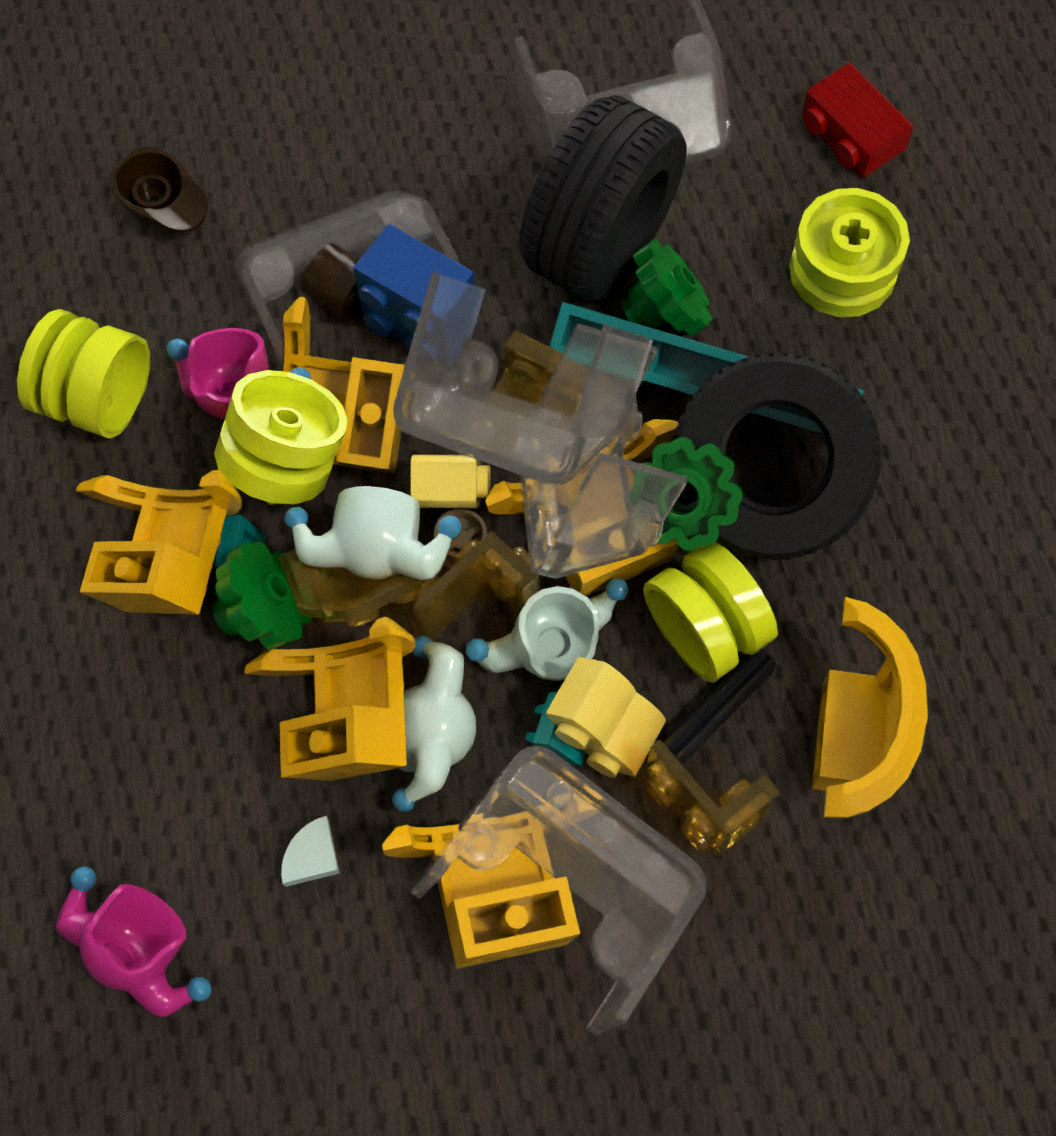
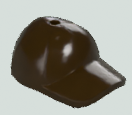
[109,147,208,233]

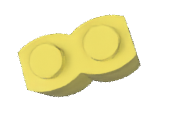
[411,455,491,508]
[546,656,666,778]

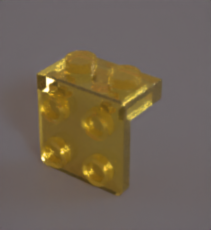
[412,531,540,640]
[278,549,437,626]

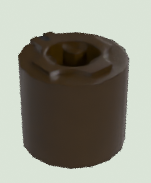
[301,243,362,322]

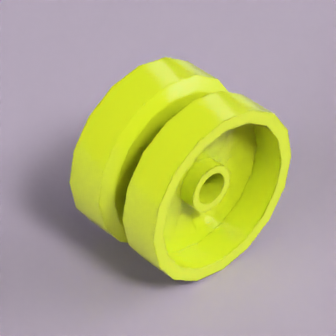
[789,188,910,317]
[214,370,348,504]
[643,542,778,683]

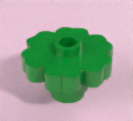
[621,238,712,336]
[629,437,743,551]
[212,541,312,650]

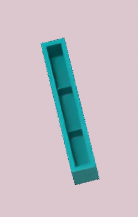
[548,302,864,434]

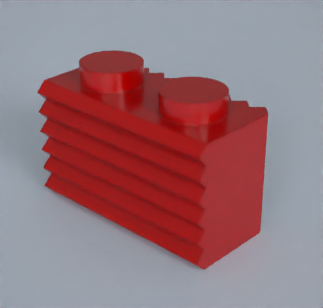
[802,62,914,178]

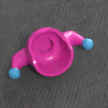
[166,328,311,419]
[56,866,211,1017]

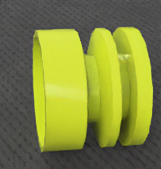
[17,309,150,439]

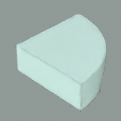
[282,816,340,887]

